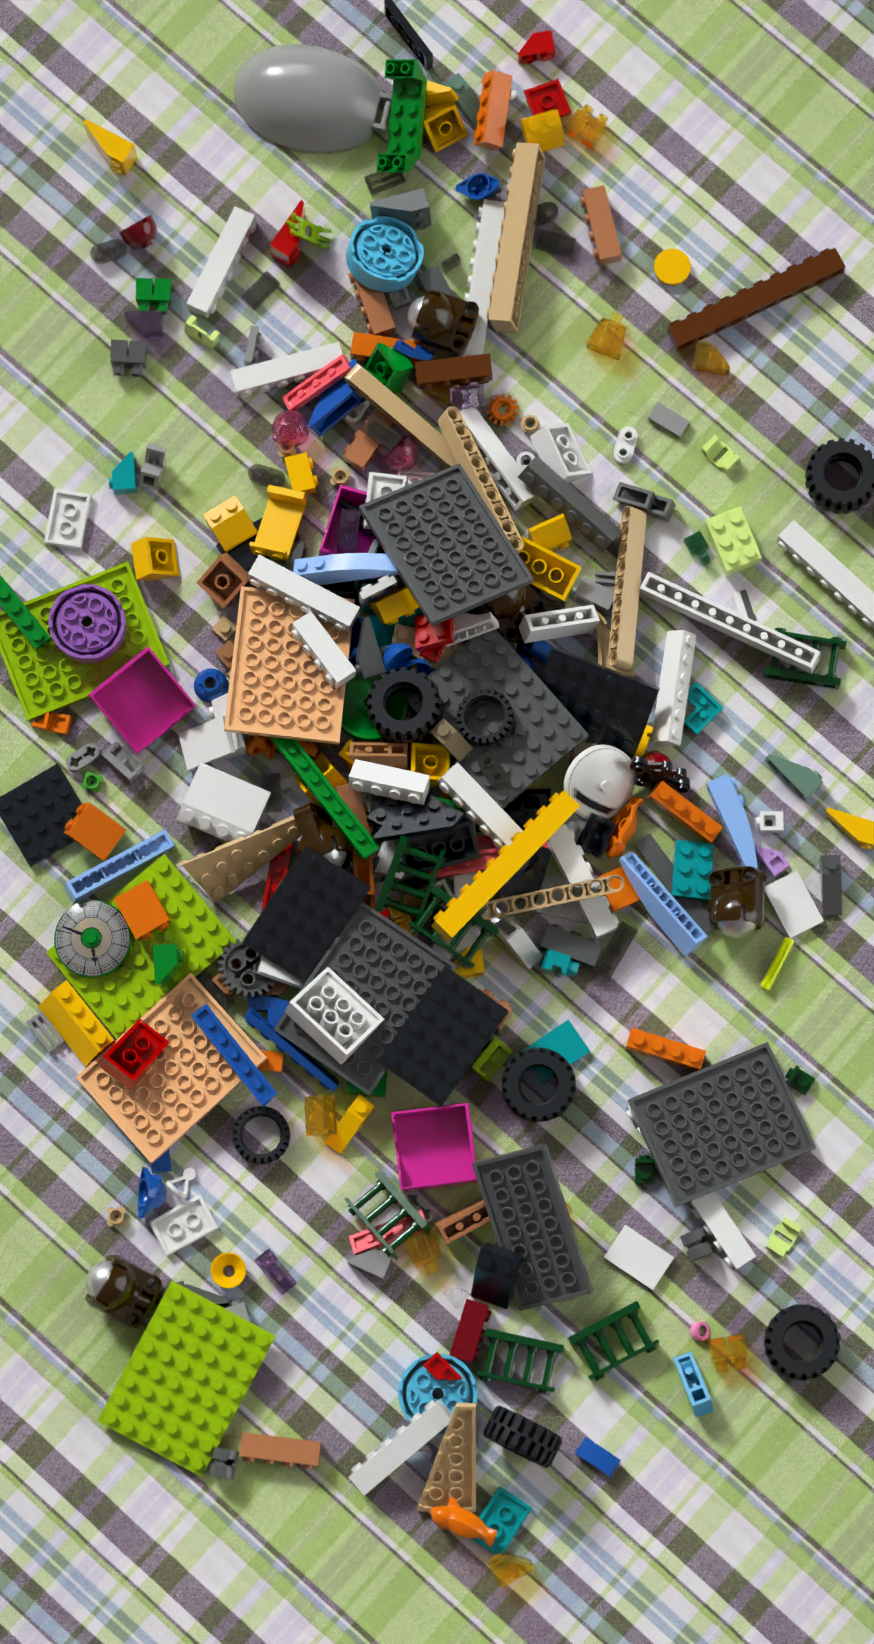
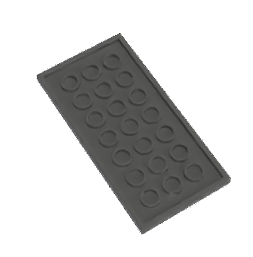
[472,1143,594,1311]

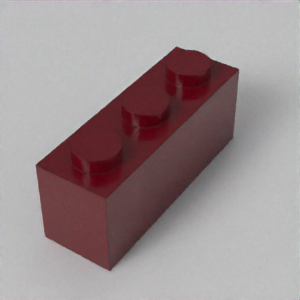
[449,1299,492,1363]

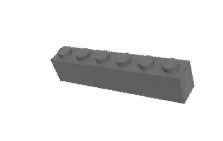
[518,456,622,552]

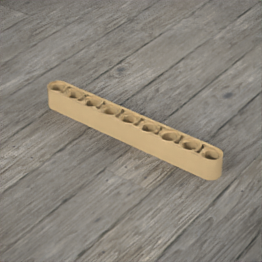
[344,364,457,469]
[438,406,524,553]
[608,506,647,671]
[476,875,624,920]

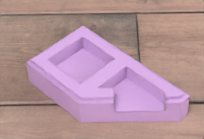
[755,846,790,878]

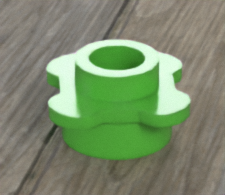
[81,772,103,793]

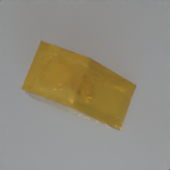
[692,341,730,376]
[487,1552,536,1588]

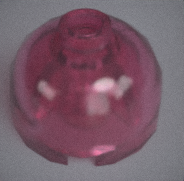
[272,410,309,447]
[382,435,419,472]

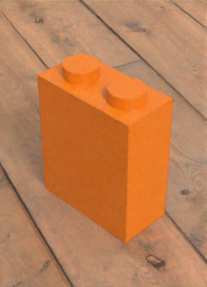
[64,802,126,861]
[114,880,172,942]

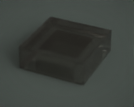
[442,253,461,274]

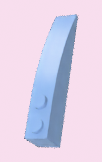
[293,553,399,585]
[706,774,757,877]
[64,830,175,905]
[619,851,708,956]

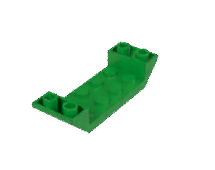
[376,59,427,173]

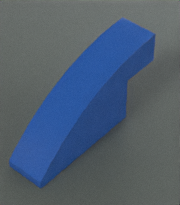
[309,359,363,437]
[248,995,289,1027]

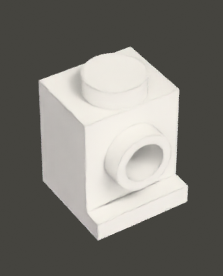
[755,811,784,834]

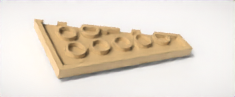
[417,1403,476,1512]

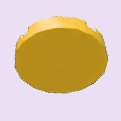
[654,249,691,286]
[634,725,653,757]

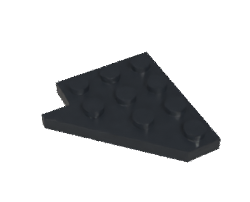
[367,794,464,843]

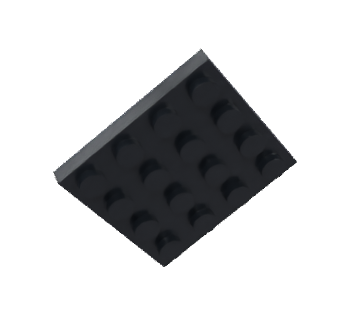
[0,763,82,868]

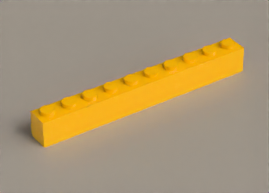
[431,790,580,942]

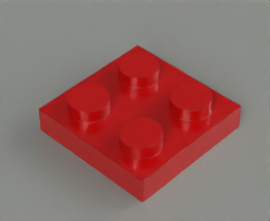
[524,79,571,118]
[415,614,454,652]

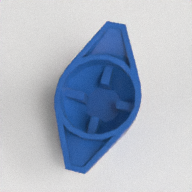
[456,173,502,200]
[138,1167,167,1219]

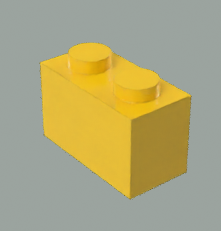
[284,452,319,495]

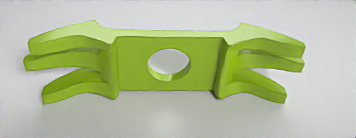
[287,212,332,249]

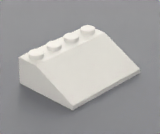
[177,763,271,842]
[285,967,384,1065]

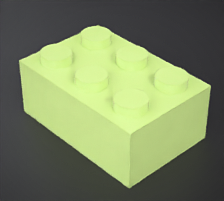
[704,506,762,577]

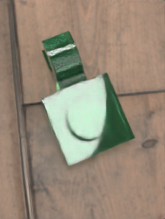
[683,531,710,566]

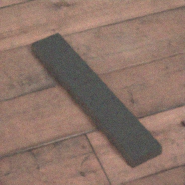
[634,834,714,935]

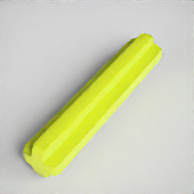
[761,937,794,991]

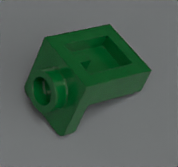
[785,1065,816,1095]
[635,1155,655,1184]

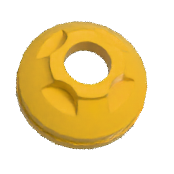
[210,1252,246,1288]

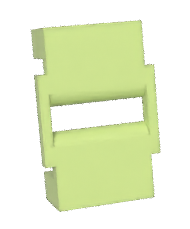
[184,315,219,350]
[702,435,740,473]
[766,1217,802,1258]

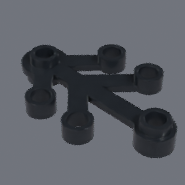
[630,756,690,793]

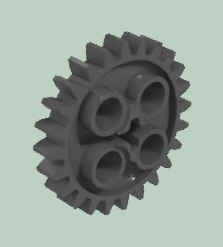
[217,937,277,999]

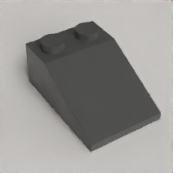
[369,188,432,230]

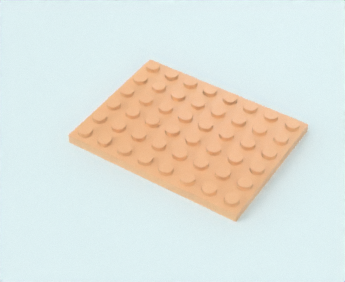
[224,586,355,745]
[76,973,268,1164]

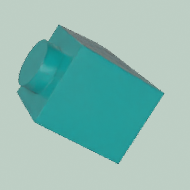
[109,452,137,495]

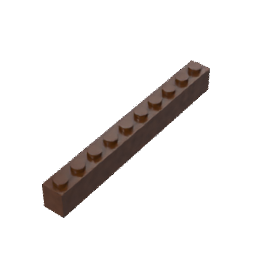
[667,248,846,352]

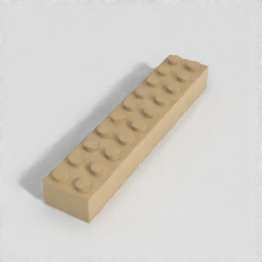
[487,142,546,334]

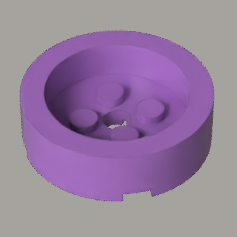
[48,584,127,664]

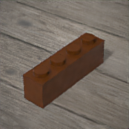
[415,353,493,391]

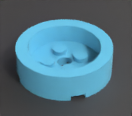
[346,216,424,292]
[398,1354,477,1434]

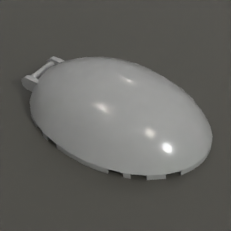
[234,44,392,154]

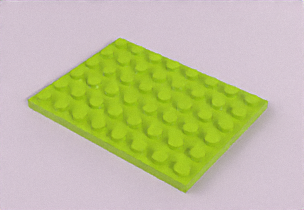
[0,562,170,722]
[46,854,236,1039]
[97,1280,276,1477]

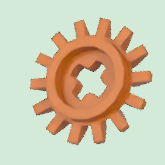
[486,393,519,426]

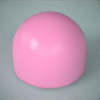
[690,1321,710,1341]

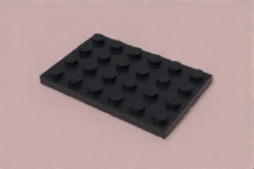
[540,647,660,758]
[242,845,371,983]
[377,966,509,1106]

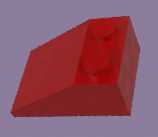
[270,200,305,269]
[100,1018,169,1091]

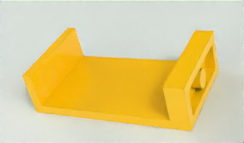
[249,485,308,561]

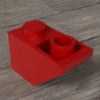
[518,30,555,64]

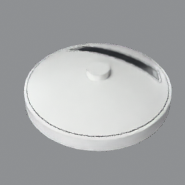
[564,745,636,820]

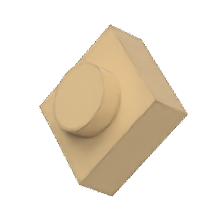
[212,615,236,642]

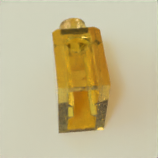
[586,312,626,360]
[402,1226,441,1276]

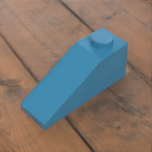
[673,1351,714,1418]

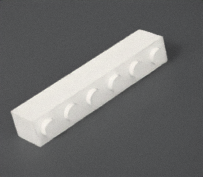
[186,207,257,318]
[230,342,342,398]
[460,405,538,511]
[248,555,360,632]
[651,630,697,746]
[437,762,523,849]
[546,824,619,939]
[349,1399,452,1495]

